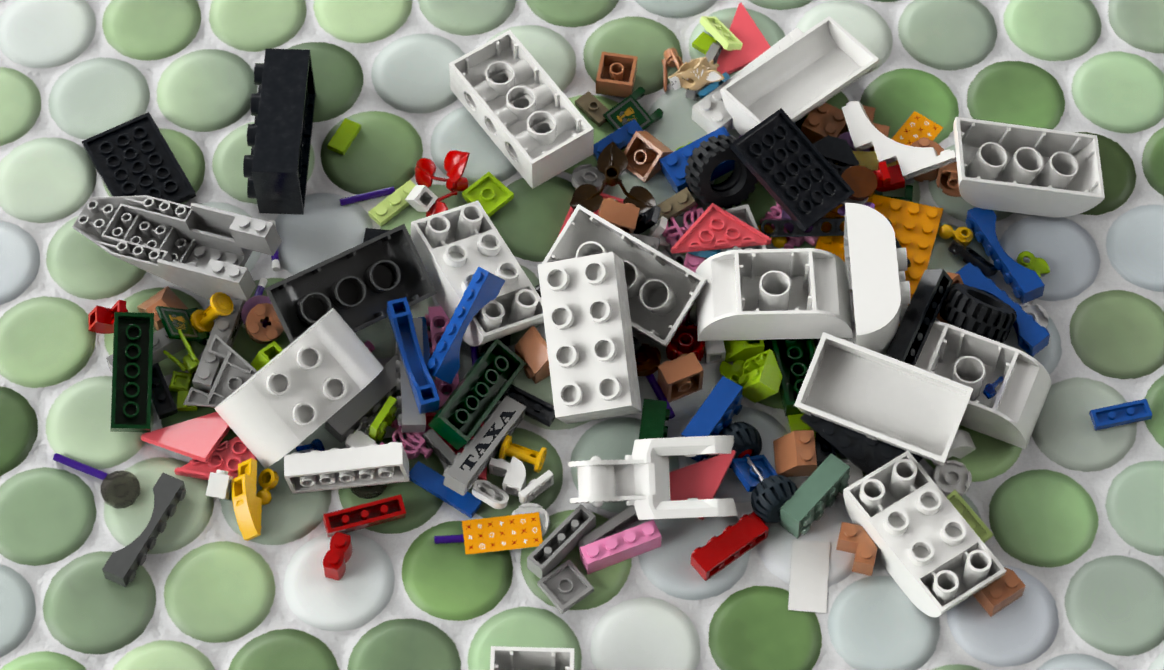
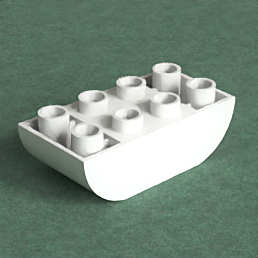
[411,200,544,347]
[695,248,853,341]
[915,321,1051,450]
[843,451,1006,617]

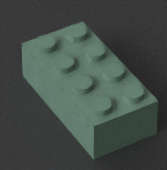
[779,453,850,539]

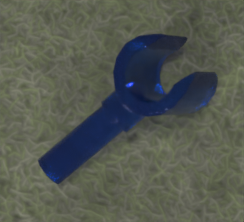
[983,376,1004,399]
[296,439,325,451]

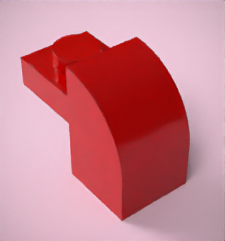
[873,161,905,192]
[88,300,128,334]

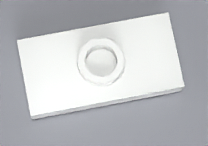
[519,470,554,504]

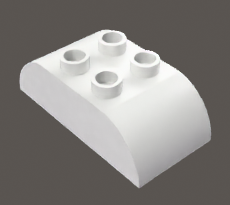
[953,117,1105,218]
[844,203,911,355]
[542,204,707,347]
[214,308,384,468]

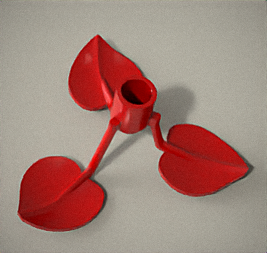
[415,150,470,217]

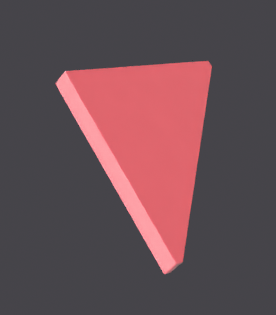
[717,3,770,74]
[670,203,772,254]
[141,412,231,463]
[175,436,257,481]
[669,450,737,520]

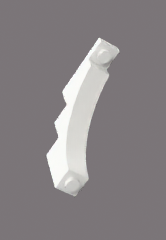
[841,100,956,180]

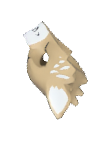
[668,57,725,91]

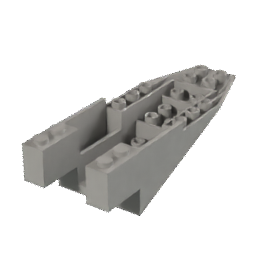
[72,195,282,301]

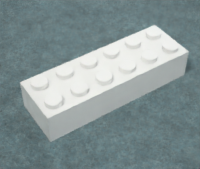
[284,442,409,494]

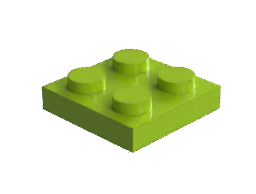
[461,172,514,217]
[369,396,397,443]

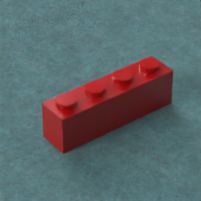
[323,494,406,538]
[690,511,769,581]

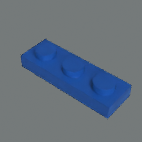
[593,119,643,160]
[1089,399,1152,431]

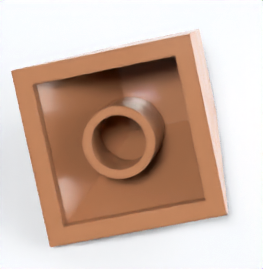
[137,286,188,331]

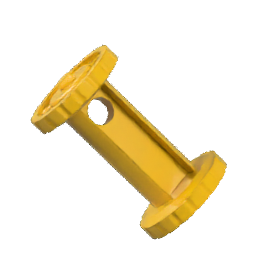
[190,292,234,332]
[499,435,547,473]

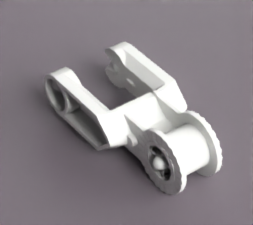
[568,435,738,520]

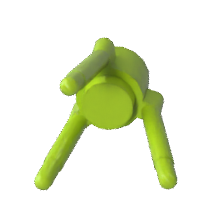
[163,330,200,373]

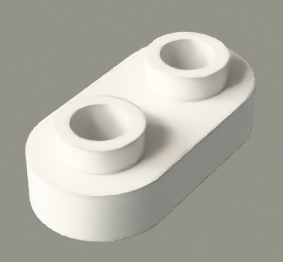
[472,480,509,509]

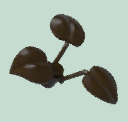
[570,142,656,215]

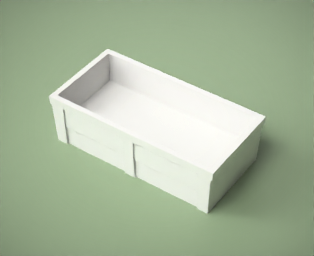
[794,332,974,466]

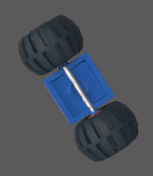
[716,422,798,523]

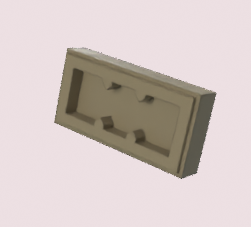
[575,91,609,127]

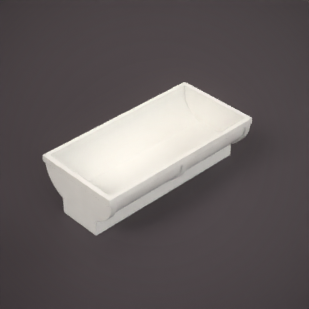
[720,16,879,136]

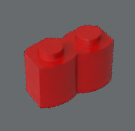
[323,532,352,581]

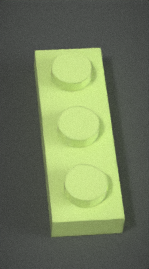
[699,16,743,51]
[368,180,416,227]
[946,490,994,543]

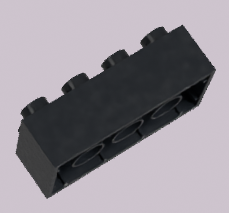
[243,49,316,215]

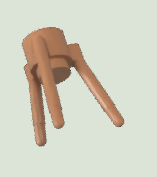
[662,48,690,92]

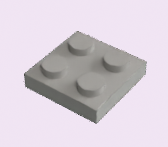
[537,560,594,614]

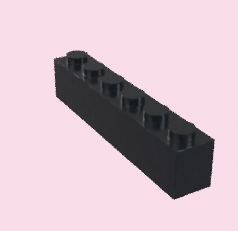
[886,269,953,366]

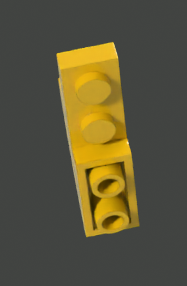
[231,458,262,541]

